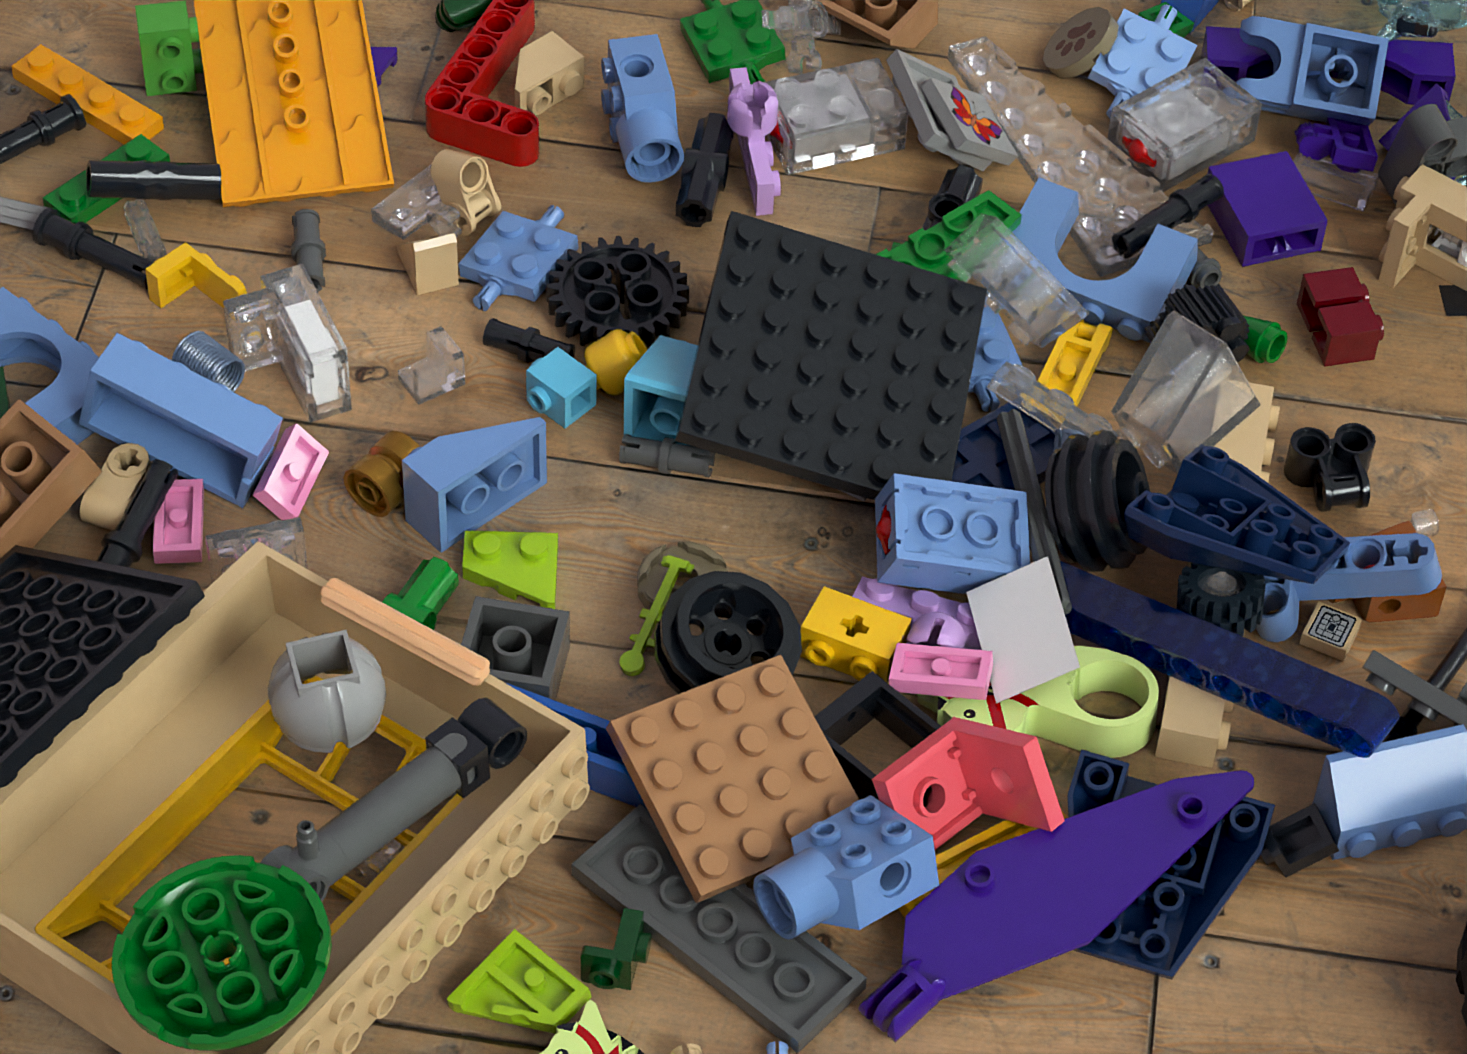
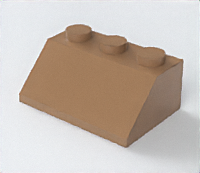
[805,0,938,48]

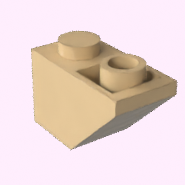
[515,31,584,116]

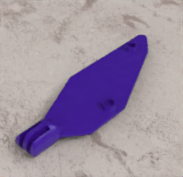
[858,770,1254,1043]

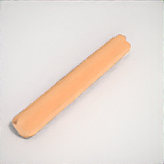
[320,578,490,686]

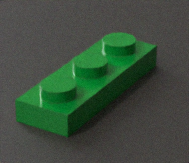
[42,134,170,223]

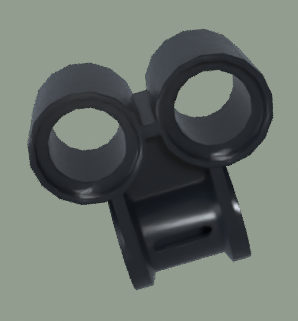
[1284,423,1376,512]

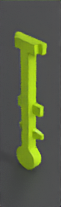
[619,555,695,676]

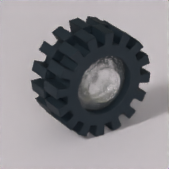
[1176,562,1266,639]

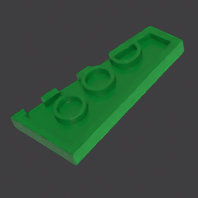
[875,190,1022,281]

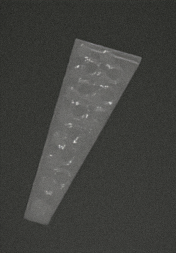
[947,36,1214,277]

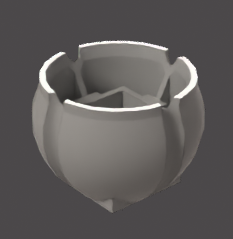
[268,630,386,753]

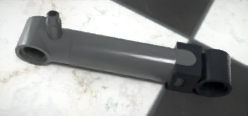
[260,698,528,901]

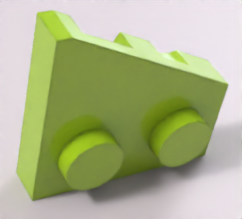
[462,531,558,609]
[446,929,592,1034]

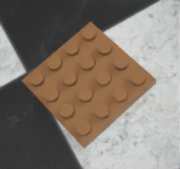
[606,655,859,903]

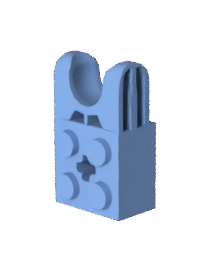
[1228,16,1389,126]

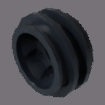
[1045,430,1150,572]
[654,571,802,694]

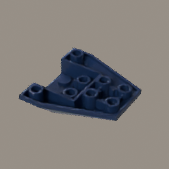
[1124,444,1350,584]
[1067,750,1275,980]

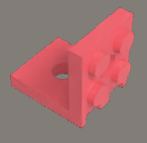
[872,717,1065,850]

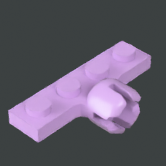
[727,67,781,216]
[852,576,982,650]

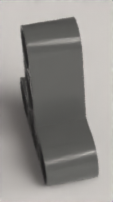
[1378,104,1467,206]

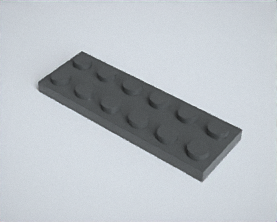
[571,804,867,1053]

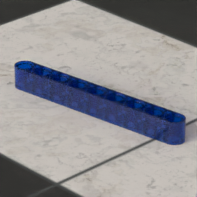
[1060,561,1400,758]

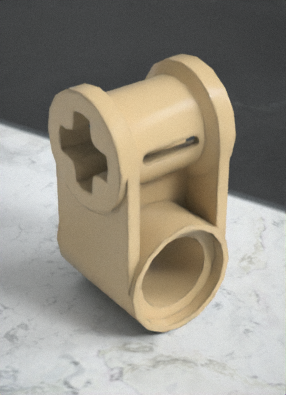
[431,149,501,236]
[79,443,150,531]

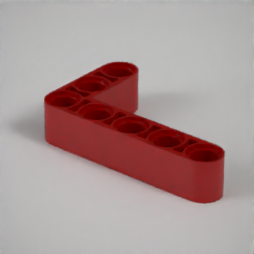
[425,0,540,167]

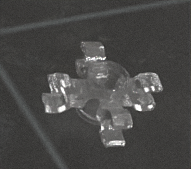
[761,0,841,74]

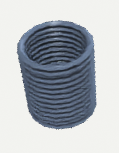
[172,331,245,392]

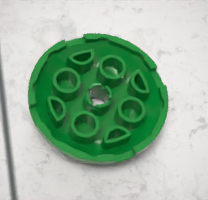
[112,855,332,1051]

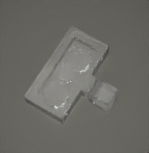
[371,164,462,240]

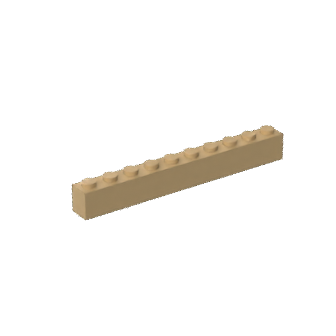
[1155,377,1280,768]

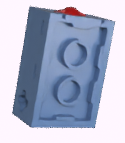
[875,473,1030,594]

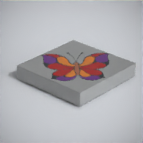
[921,78,1018,166]

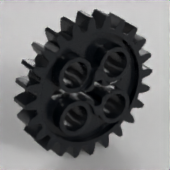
[547,236,689,346]

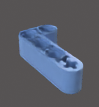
[1256,533,1442,642]

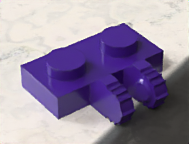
[1294,118,1378,173]

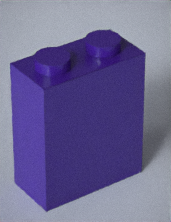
[1207,151,1328,267]

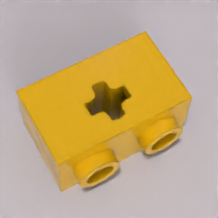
[800,586,912,684]

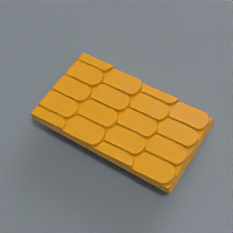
[193,0,394,207]

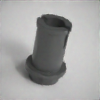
[1189,248,1222,289]

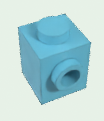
[526,347,597,428]

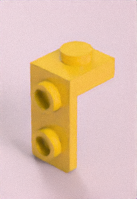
[145,242,248,320]

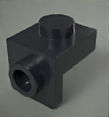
[1261,803,1339,877]

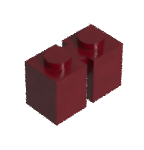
[1297,267,1384,367]

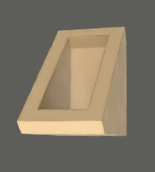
[396,233,459,295]

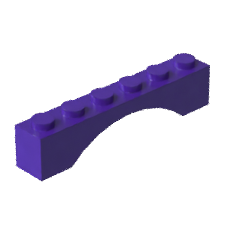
[1201,26,1456,107]

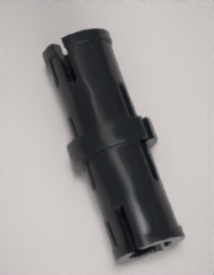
[483,318,575,363]

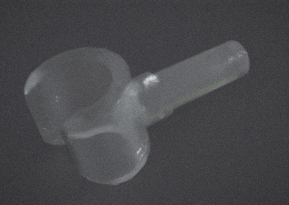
[1411,509,1439,537]

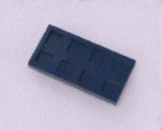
[952,395,1059,490]

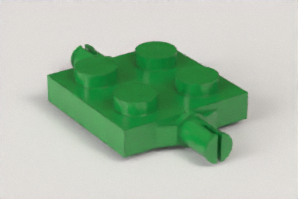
[680,0,786,84]

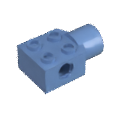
[601,34,684,182]
[753,795,939,939]

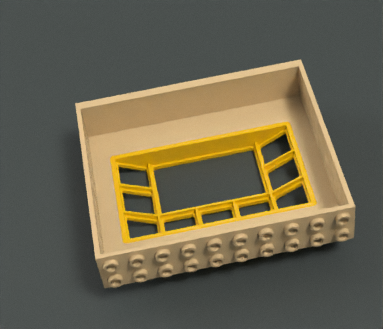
[0,541,590,1054]

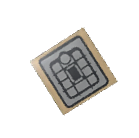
[1299,601,1362,662]

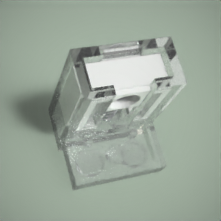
[223,263,352,423]

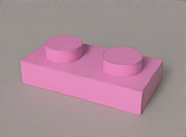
[253,423,329,524]
[153,479,204,564]
[889,643,993,700]

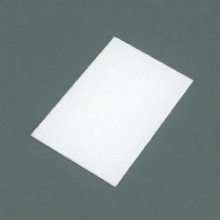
[966,556,1080,704]

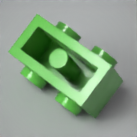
[135,0,203,96]

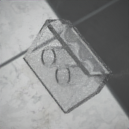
[944,213,1089,348]

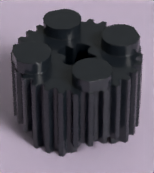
[1145,284,1250,386]

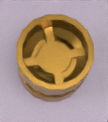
[343,430,420,517]

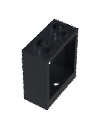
[814,671,941,800]

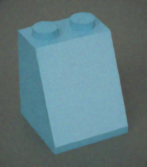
[624,335,697,446]

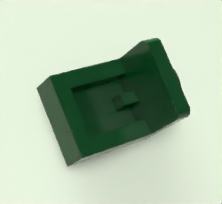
[581,908,652,990]

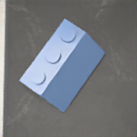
[1313,724,1467,860]

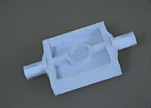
[1088,5,1197,122]

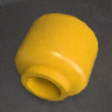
[584,329,648,396]

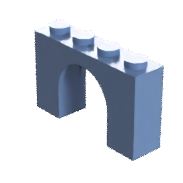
[993,177,1198,344]
[0,287,99,445]

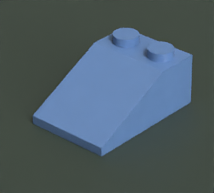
[402,417,547,553]

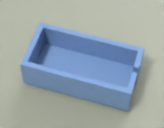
[79,333,283,508]

